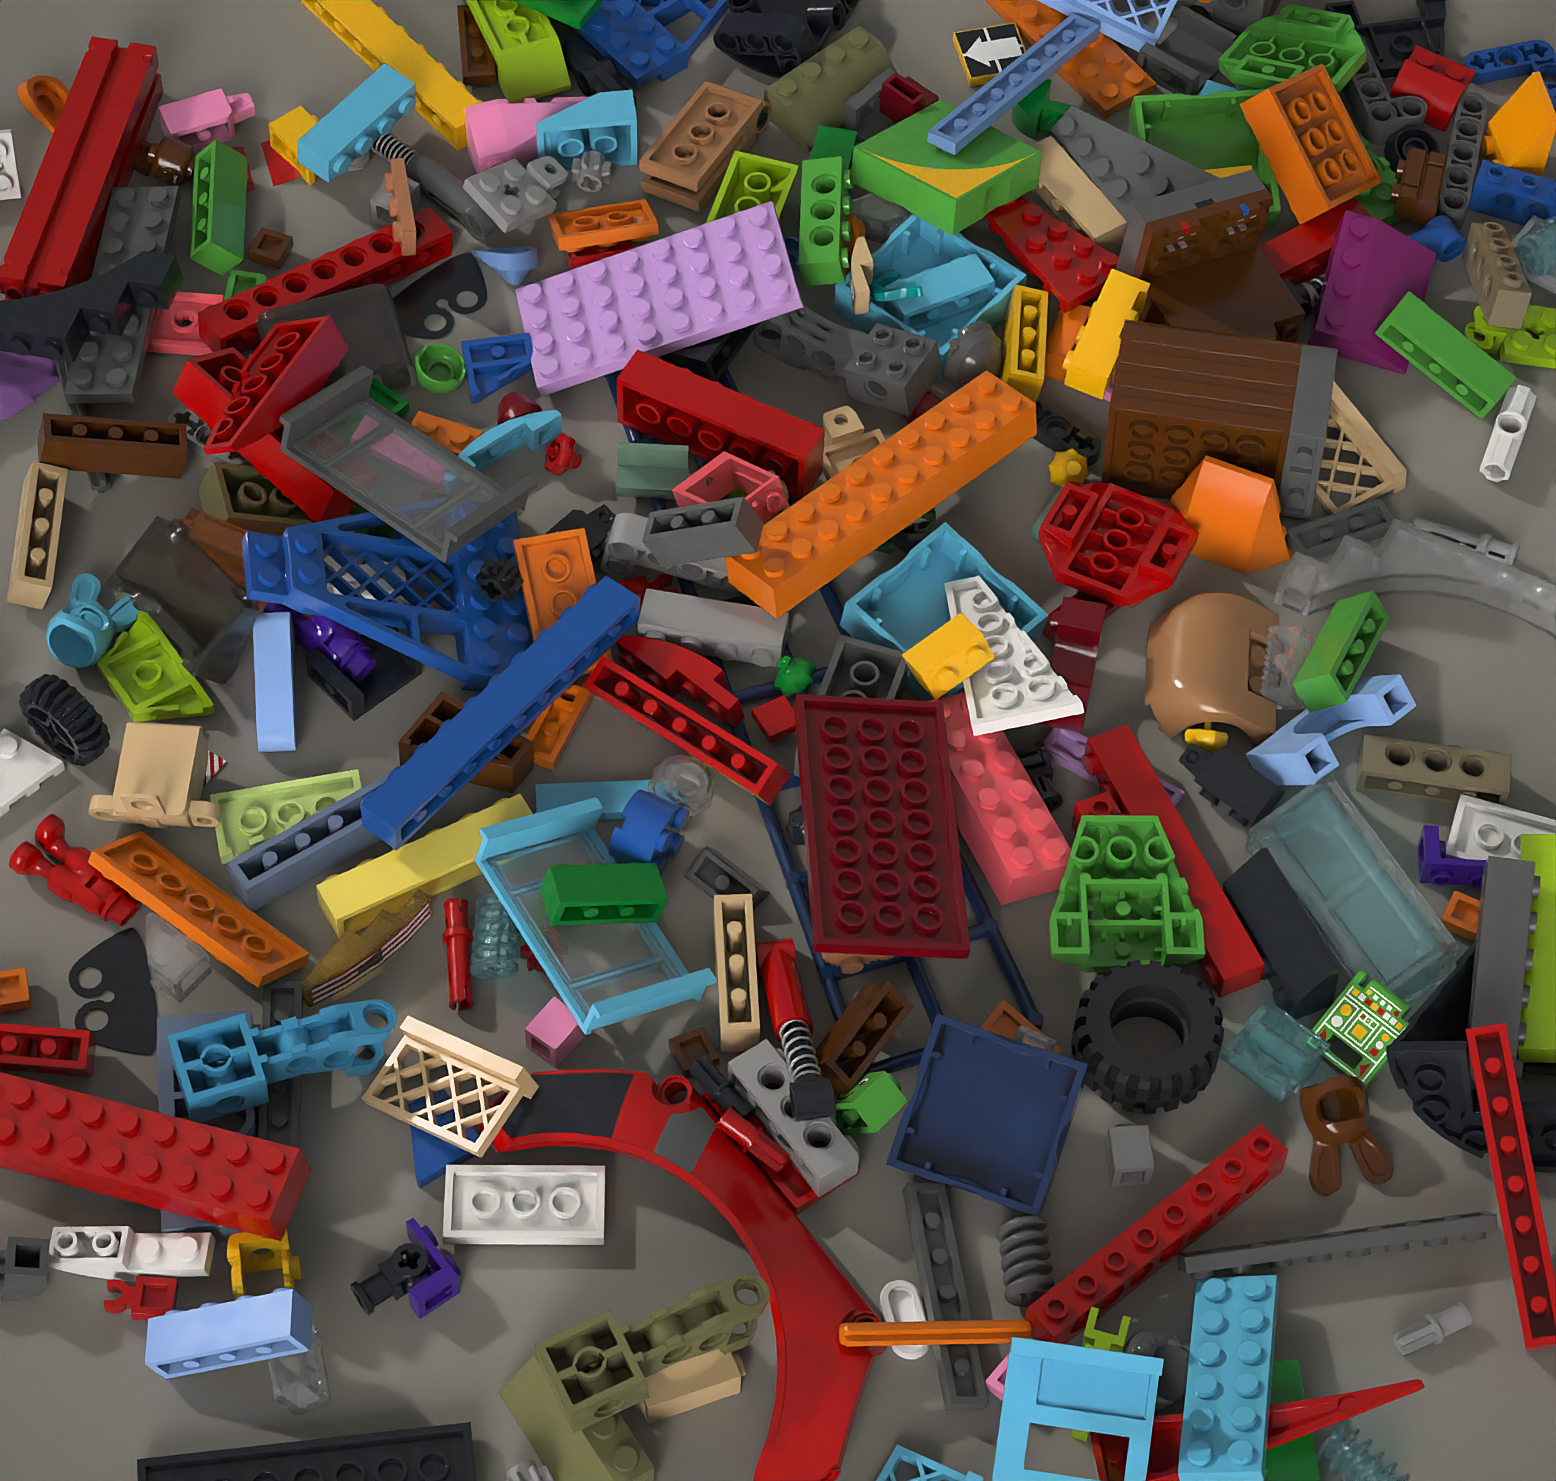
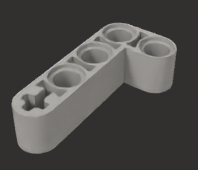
[600,513,738,592]

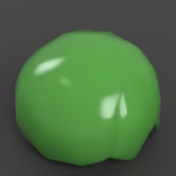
[414,344,467,394]

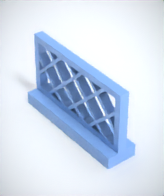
[1037,0,1178,52]

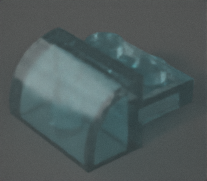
[1219,1000,1331,1103]

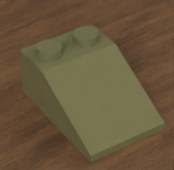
[197,462,315,547]

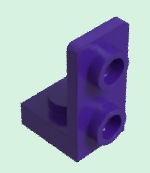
[1417,825,1487,888]
[406,1218,461,1319]

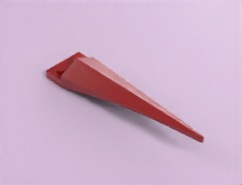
[1089,1379,1425,1481]

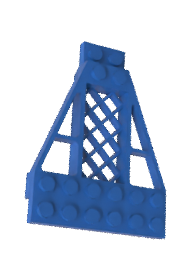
[573,0,729,88]
[242,498,533,692]

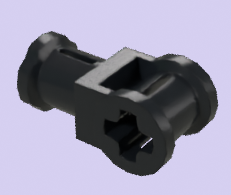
[1015,741,1063,813]
[350,1243,431,1316]

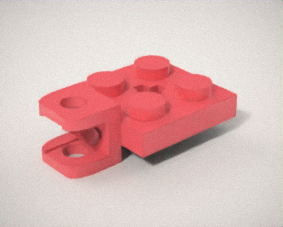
[147,291,224,356]

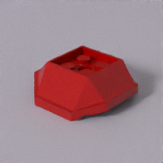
[1038,482,1199,608]

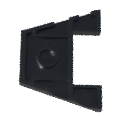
[1324,0,1446,78]

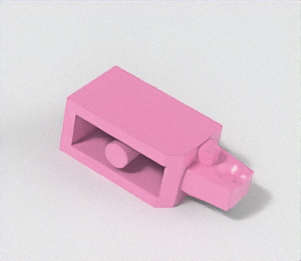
[158,88,256,151]

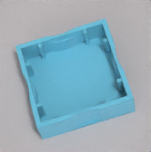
[834,214,1027,381]
[840,522,1049,701]

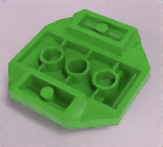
[1218,4,1366,94]

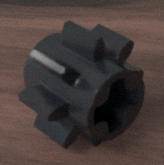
[475,557,524,602]

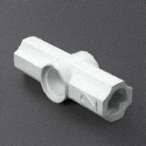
[1479,385,1537,482]

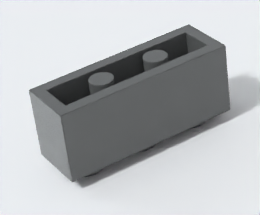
[642,497,764,567]

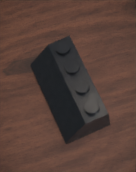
[1222,847,1340,1021]

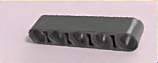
[1435,92,1488,230]

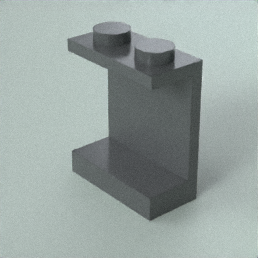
[1137,6,1237,95]

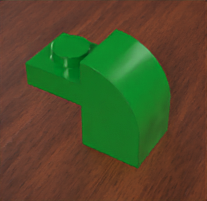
[1012,79,1077,140]

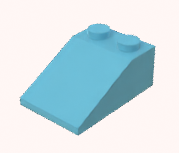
[536,90,637,173]

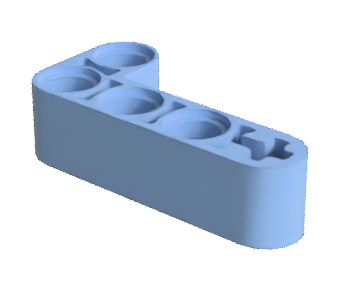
[253,612,297,753]

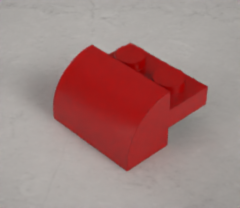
[1389,45,1476,132]

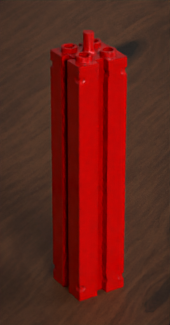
[0,36,164,300]

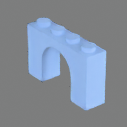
[1246,674,1416,786]

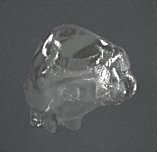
[648,755,714,818]

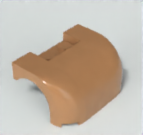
[1144,593,1279,746]

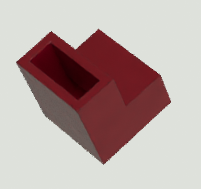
[880,72,939,123]

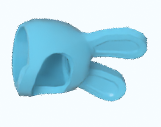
[46,573,146,668]

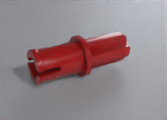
[715,1106,790,1172]

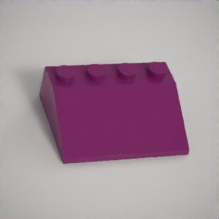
[1307,210,1436,375]

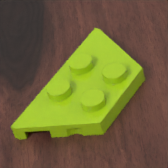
[97,608,216,722]

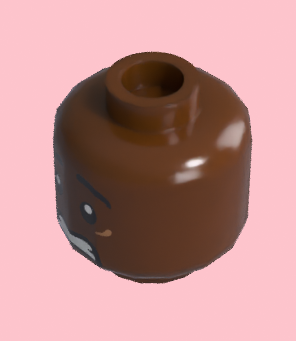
[147,136,196,185]

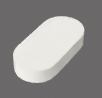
[879,1280,930,1359]

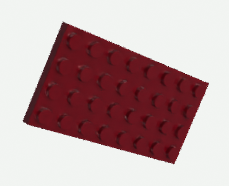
[794,694,971,959]

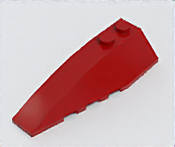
[203,315,349,455]

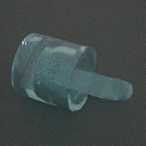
[1517,215,1556,277]

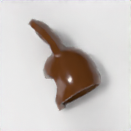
[1299,1075,1394,1196]

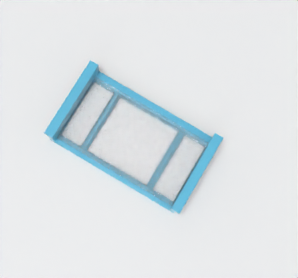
[475,797,717,1035]

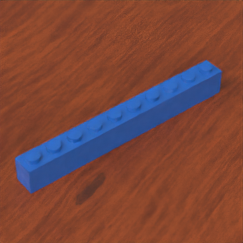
[361,575,640,850]

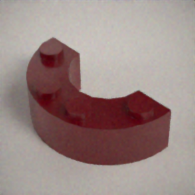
[1038,596,1107,733]

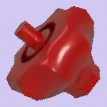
[544,433,582,476]

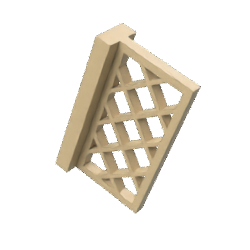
[1315,382,1407,515]
[361,1016,539,1158]

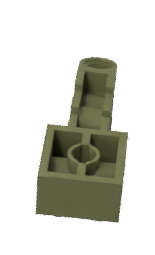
[534,1273,770,1434]

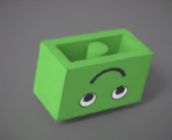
[834,1071,908,1136]

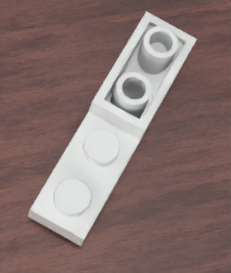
[48,1226,216,1282]

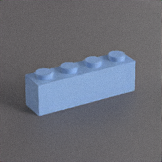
[145,1288,313,1379]

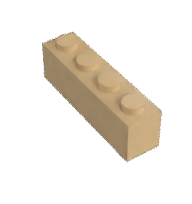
[1030,136,1128,251]
[7,461,68,610]
[713,894,760,1052]

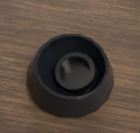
[1384,127,1440,173]

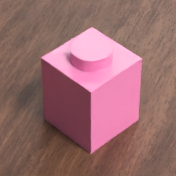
[525,996,585,1068]

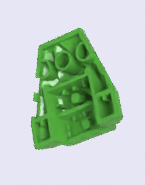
[1049,815,1205,973]

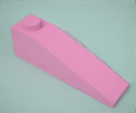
[465,96,591,174]

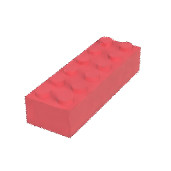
[930,692,1071,905]

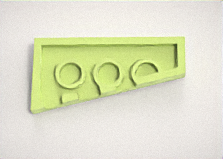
[210,769,362,865]

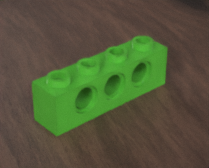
[798,156,853,287]

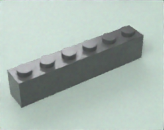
[1466,856,1540,1090]

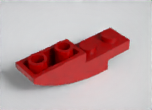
[616,635,745,728]

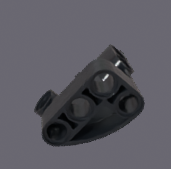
[713,0,859,79]

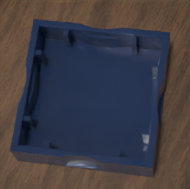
[886,1013,1091,1217]

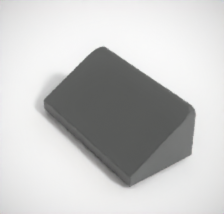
[685,846,770,910]

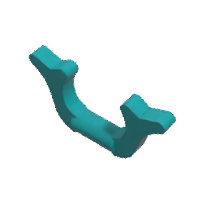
[868,269,923,301]

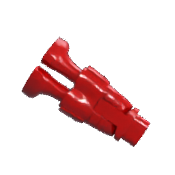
[9,814,141,927]

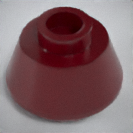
[497,392,542,426]

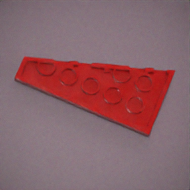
[984,196,1119,313]

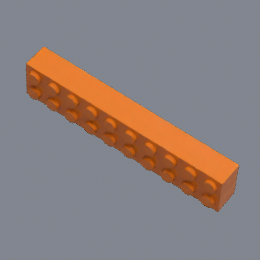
[725,370,1037,619]

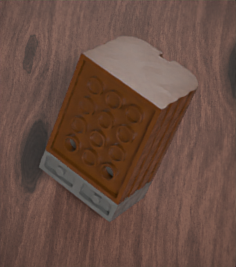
[1101,319,1338,520]

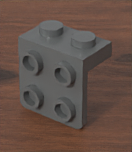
[845,67,897,142]

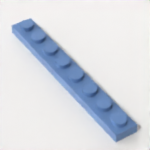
[927,13,1100,155]

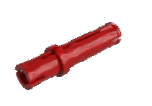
[442,898,474,1011]

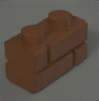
[1389,147,1448,224]

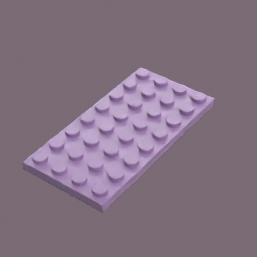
[515,201,803,397]

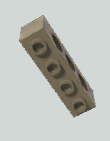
[1461,222,1532,329]
[1356,734,1512,806]

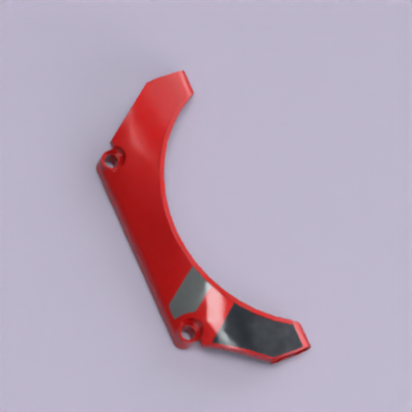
[477,1069,888,1481]

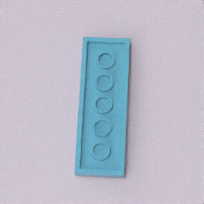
[1178,1275,1279,1481]

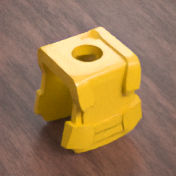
[227,1230,302,1301]

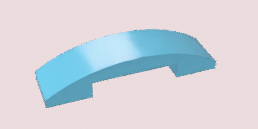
[443,410,562,496]

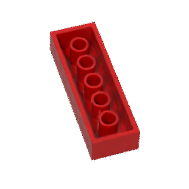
[172,347,379,522]
[617,349,825,500]

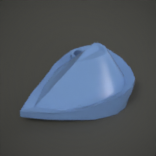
[472,247,541,285]

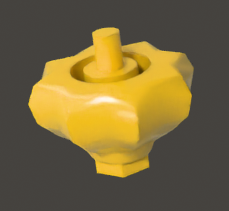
[1047,448,1090,488]
[1184,722,1229,753]

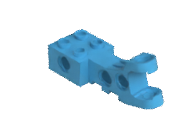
[167,999,398,1123]

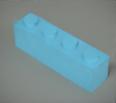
[298,63,416,183]

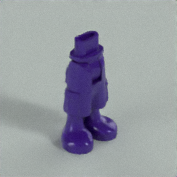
[263,602,376,682]

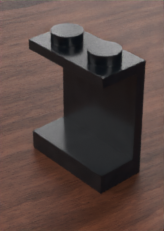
[305,625,422,721]

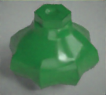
[774,656,816,697]

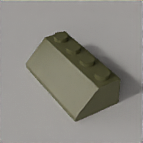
[764,25,897,152]
[499,1353,654,1481]

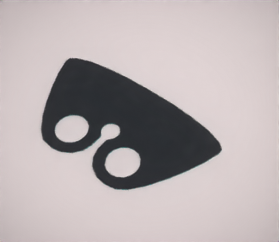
[374,253,487,338]
[69,928,157,1054]

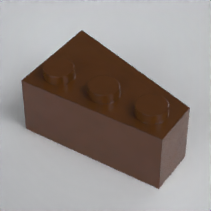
[398,691,534,793]

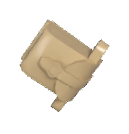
[88,722,222,829]

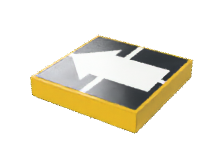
[952,22,1026,87]

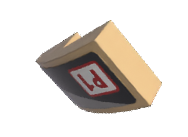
[850,236,874,315]

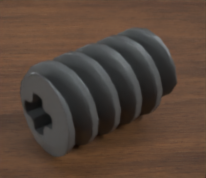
[997,1216,1055,1307]

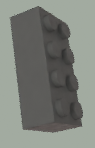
[794,634,909,777]

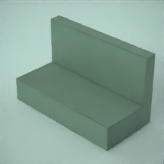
[616,442,689,499]

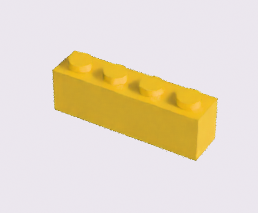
[1001,284,1048,403]

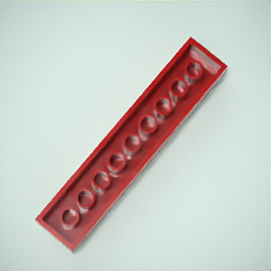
[0,1072,312,1241]

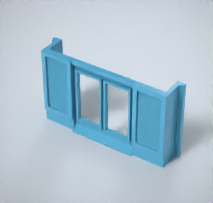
[992,1337,1164,1481]

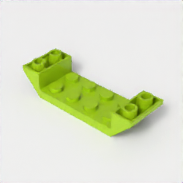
[466,0,571,103]

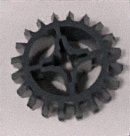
[19,674,111,766]

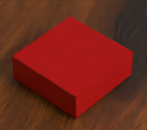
[751,695,796,744]

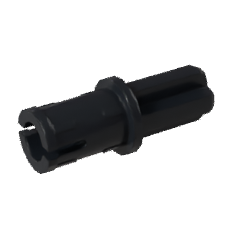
[690,1056,756,1121]

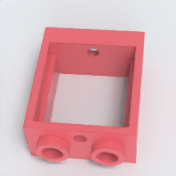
[672,451,788,522]

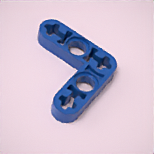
[1464,40,1556,112]

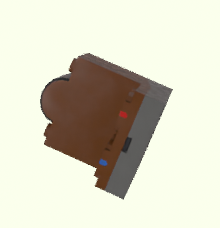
[1116,169,1306,343]

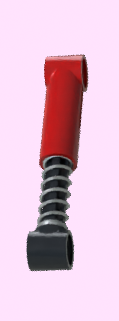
[755,938,836,1122]

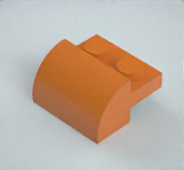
[1044,305,1091,382]

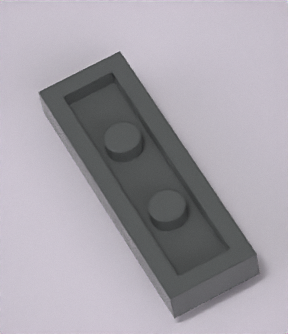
[1285,498,1397,565]

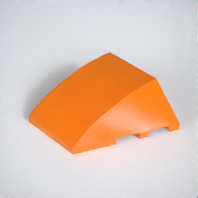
[1164,455,1292,574]

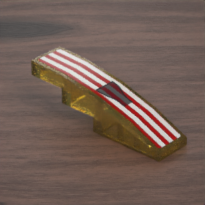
[301,889,433,1007]

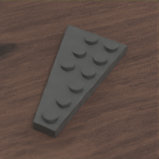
[1050,106,1221,223]

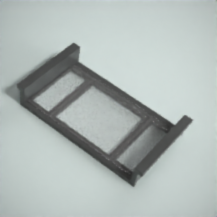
[279,365,538,563]

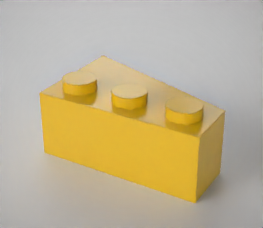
[1062,269,1151,400]

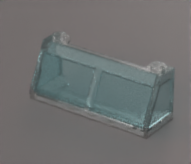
[1245,773,1459,1003]

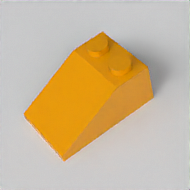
[1481,71,1556,176]

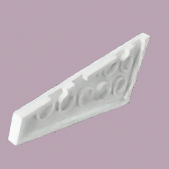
[944,576,1084,736]

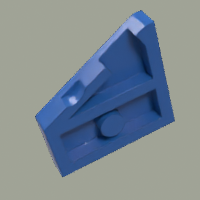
[461,333,533,403]
[408,1089,479,1189]

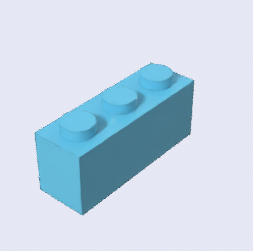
[883,252,995,331]

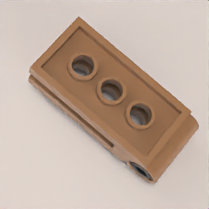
[639,81,772,212]

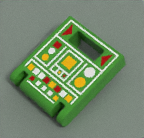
[1304,969,1412,1090]

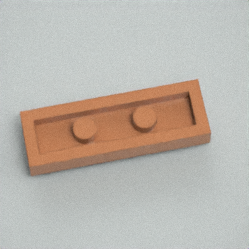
[384,158,416,256]

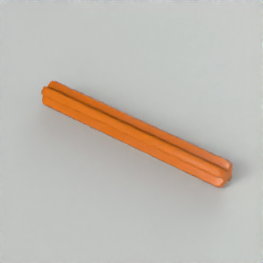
[839,1319,1032,1347]

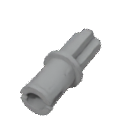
[1393,1302,1472,1355]

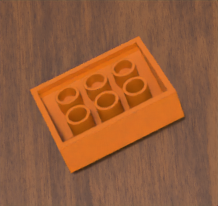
[1239,63,1382,224]

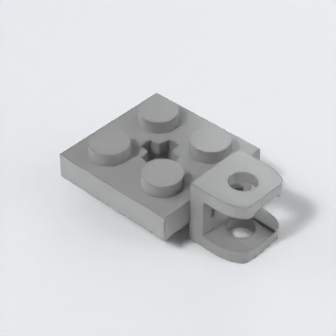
[462,156,568,233]

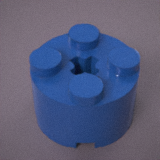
[609,789,690,875]

